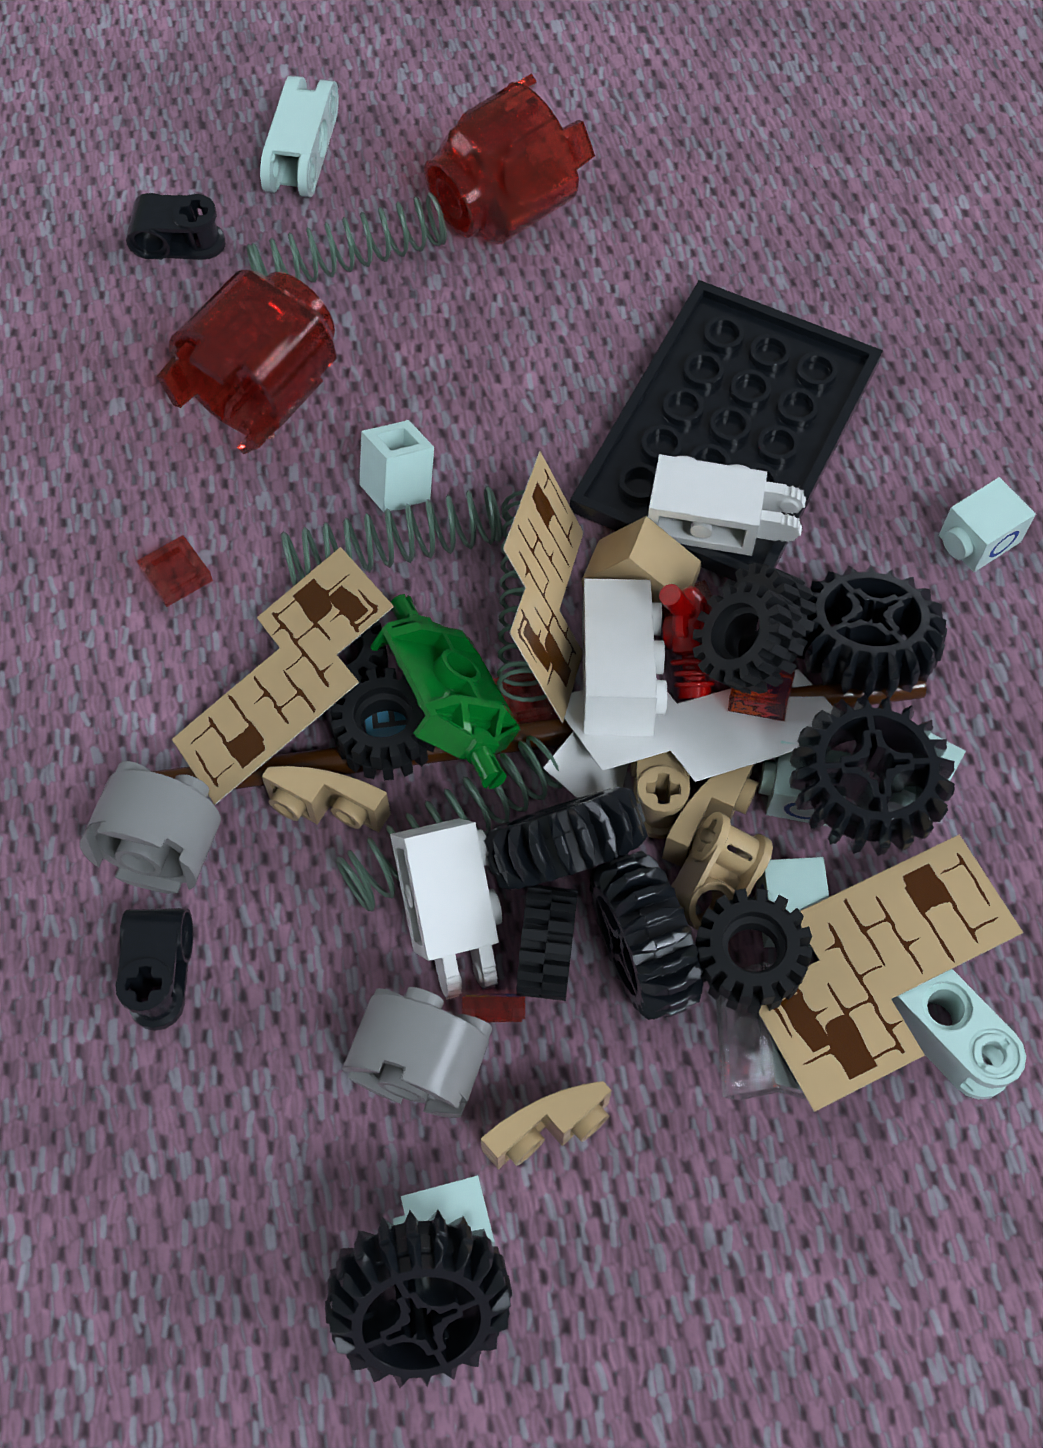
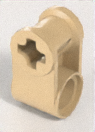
[631,751,690,839]
[671,812,773,931]

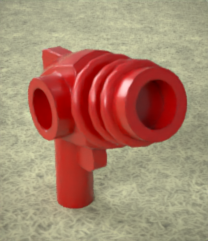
[659,584,715,699]

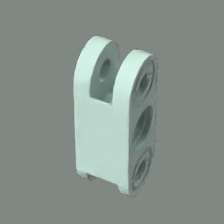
[260,75,339,198]
[892,969,1026,1099]

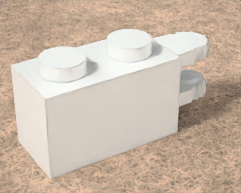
[648,454,806,556]
[390,818,502,1000]

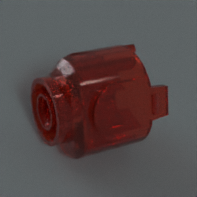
[424,74,595,245]
[156,270,337,454]

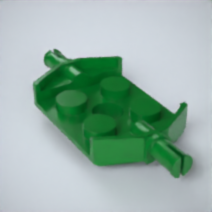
[370,594,521,789]

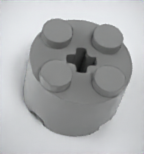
[80,761,221,894]
[342,987,493,1118]

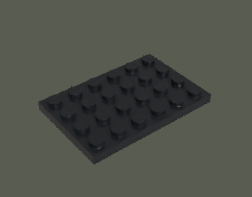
[570,280,883,582]

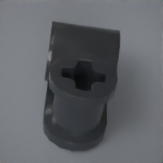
[126,193,226,260]
[115,908,194,1031]

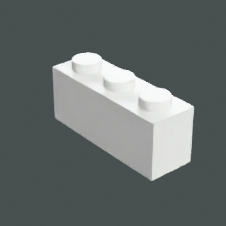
[582,578,667,736]

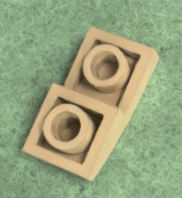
[662,764,759,867]
[262,766,391,832]
[481,1081,612,1170]

